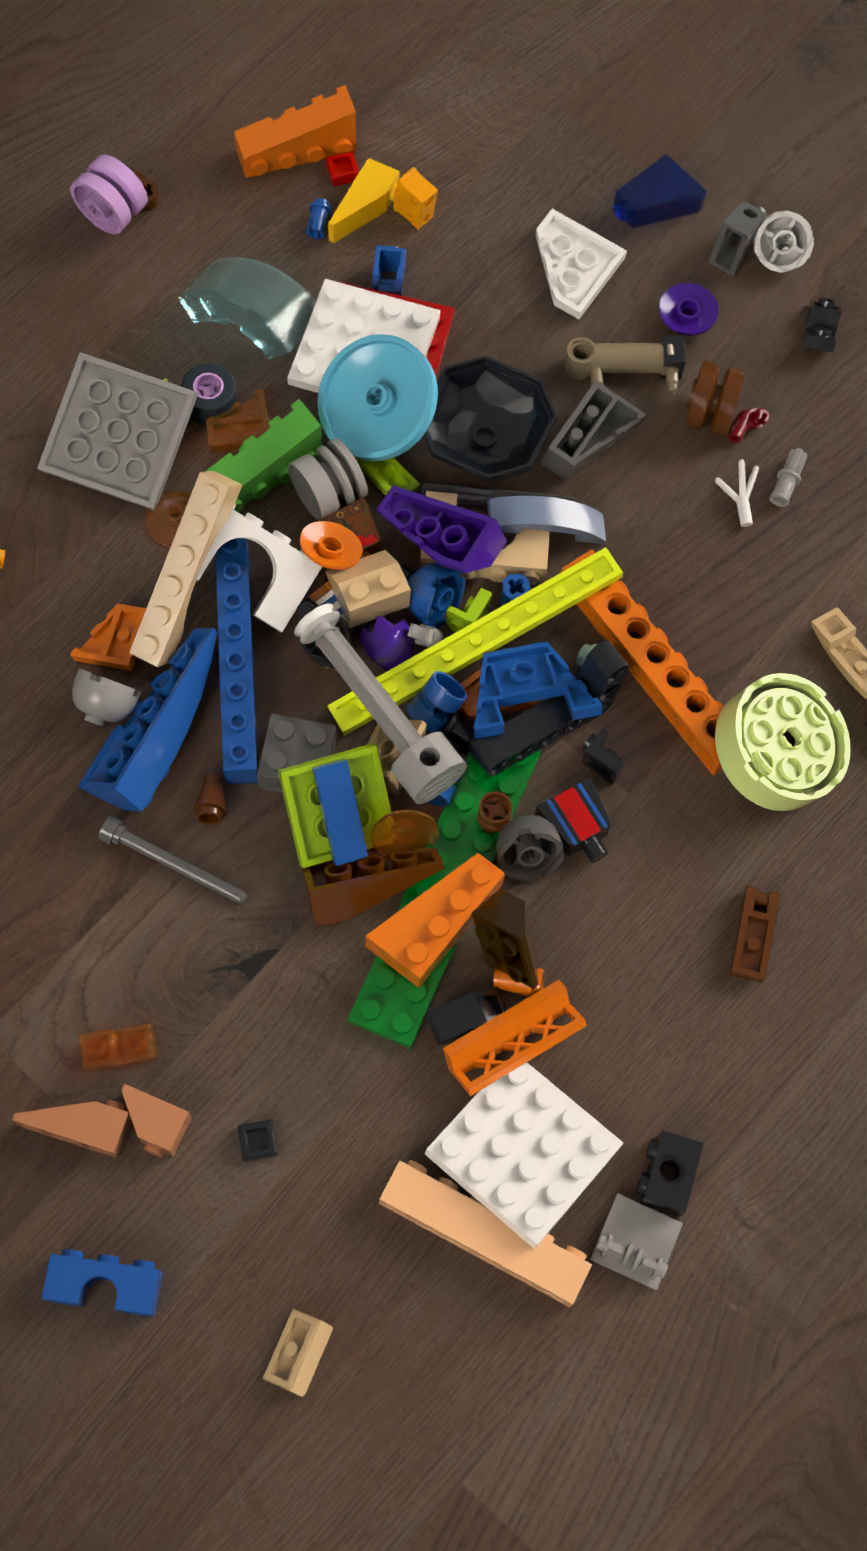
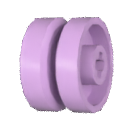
[70,154,148,234]

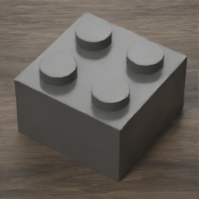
[257,714,337,793]

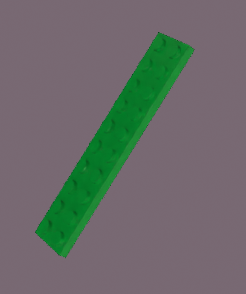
[348,750,541,1050]

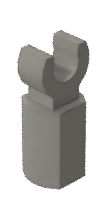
[407,623,443,648]

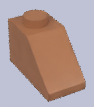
[121,1084,192,1158]

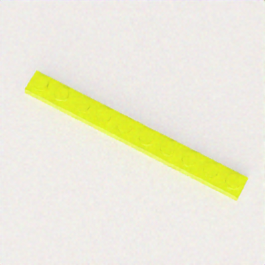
[327,547,623,736]

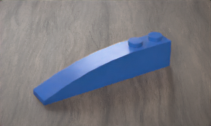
[78,628,218,812]

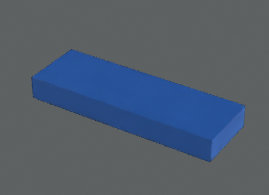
[312,759,368,866]

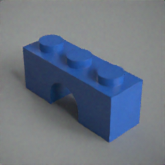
[41,1249,163,1317]

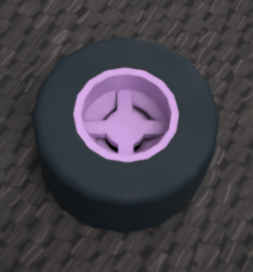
[181,363,238,425]

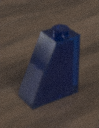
[612,154,707,228]

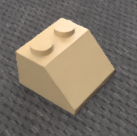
[326,550,411,628]

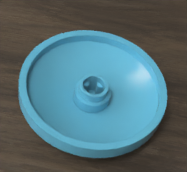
[318,334,438,461]

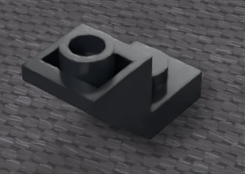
[803,298,842,353]
[425,988,507,1045]

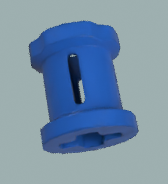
[500,574,530,606]

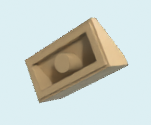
[262,1309,333,1397]

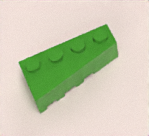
[197,399,322,512]

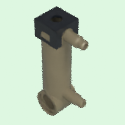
[564,336,686,394]

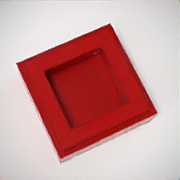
[325,151,360,187]

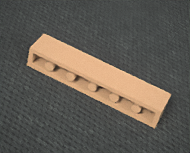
[379,1160,592,1307]

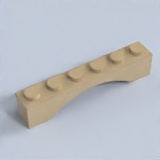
[129,471,242,667]

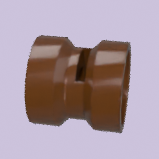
[477,791,512,834]

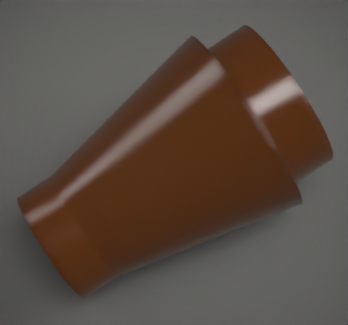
[193,773,227,825]

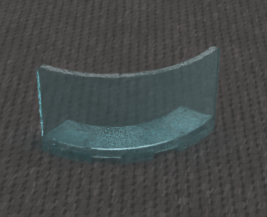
[178,257,316,359]

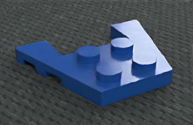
[474,641,602,739]

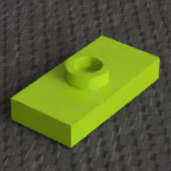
[356,458,420,496]

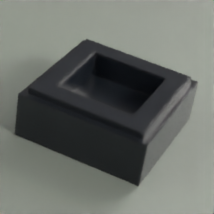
[237,1119,278,1162]

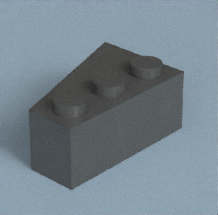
[539,380,647,480]

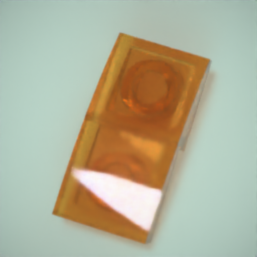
[79,1023,158,1071]

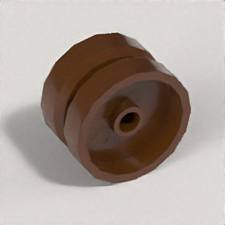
[685,360,745,437]

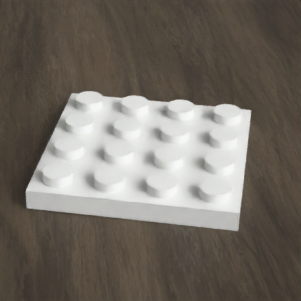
[287,279,441,393]
[425,1055,623,1249]

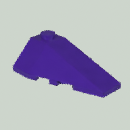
[377,486,507,573]

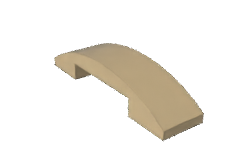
[811,607,867,700]

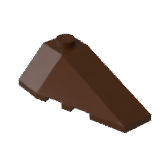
[301,848,444,927]

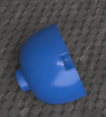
[407,563,465,628]

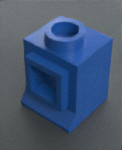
[372,246,406,296]

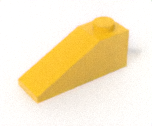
[328,158,400,243]

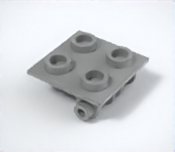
[590,1193,683,1290]

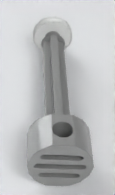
[294,603,467,804]

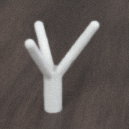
[715,459,759,527]

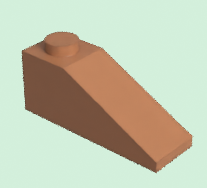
[12,1099,132,1159]

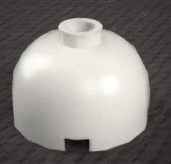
[753,210,814,273]

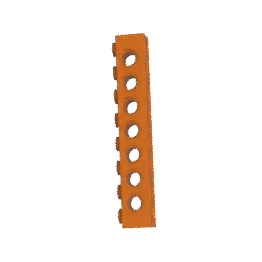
[561,549,724,776]

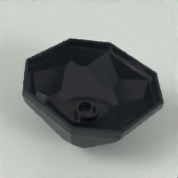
[424,355,557,482]

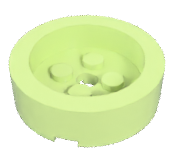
[715,673,850,811]

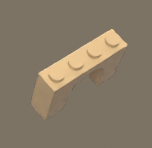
[420,491,550,585]

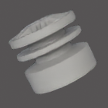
[288,438,368,520]

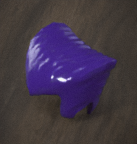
[359,616,415,672]

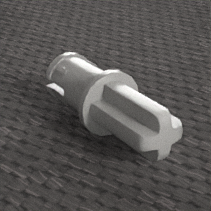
[770,448,807,507]

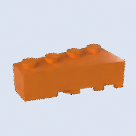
[365,853,505,988]

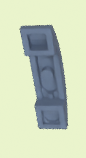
[487,496,606,545]

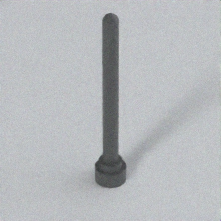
[98,816,247,904]

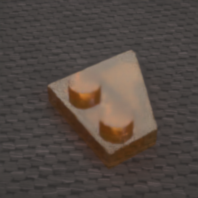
[206,389,270,453]

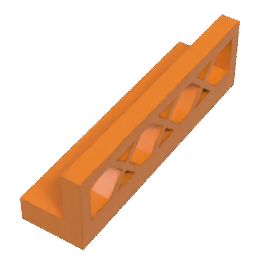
[443,980,586,1096]

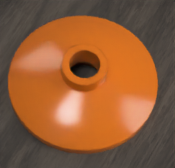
[300,521,363,570]

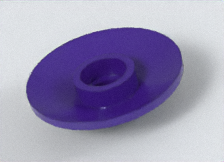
[659,283,719,336]

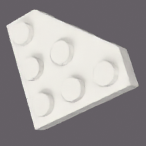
[536,209,627,319]

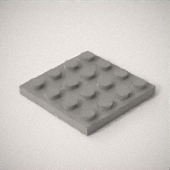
[37,352,198,511]

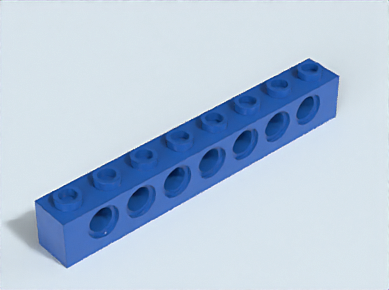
[215,538,258,785]

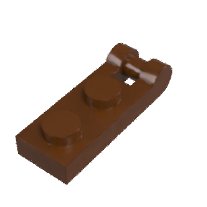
[729,886,780,983]

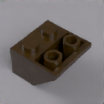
[472,889,538,989]

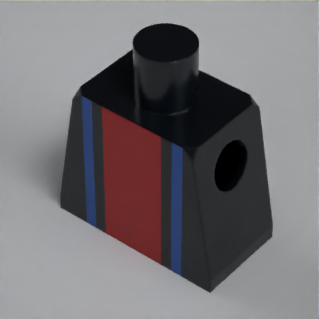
[534,778,611,863]

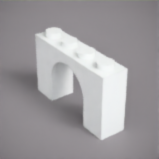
[196,504,322,632]

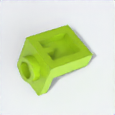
[446,588,492,632]

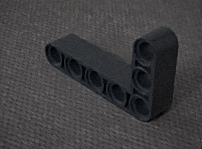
[469,640,630,777]

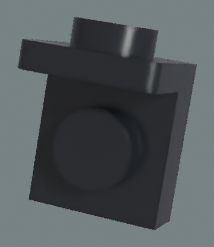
[582,727,625,785]

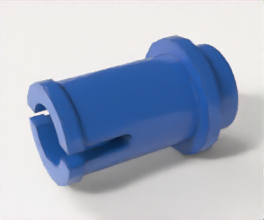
[306,198,332,239]

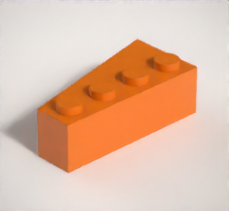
[234,85,356,178]

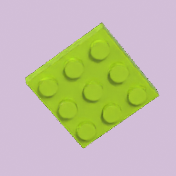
[278,743,397,868]

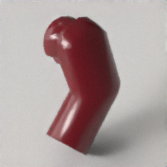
[727,408,769,443]

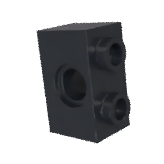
[636,1130,704,1217]

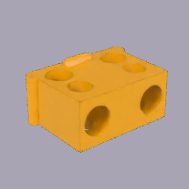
[393,167,438,230]

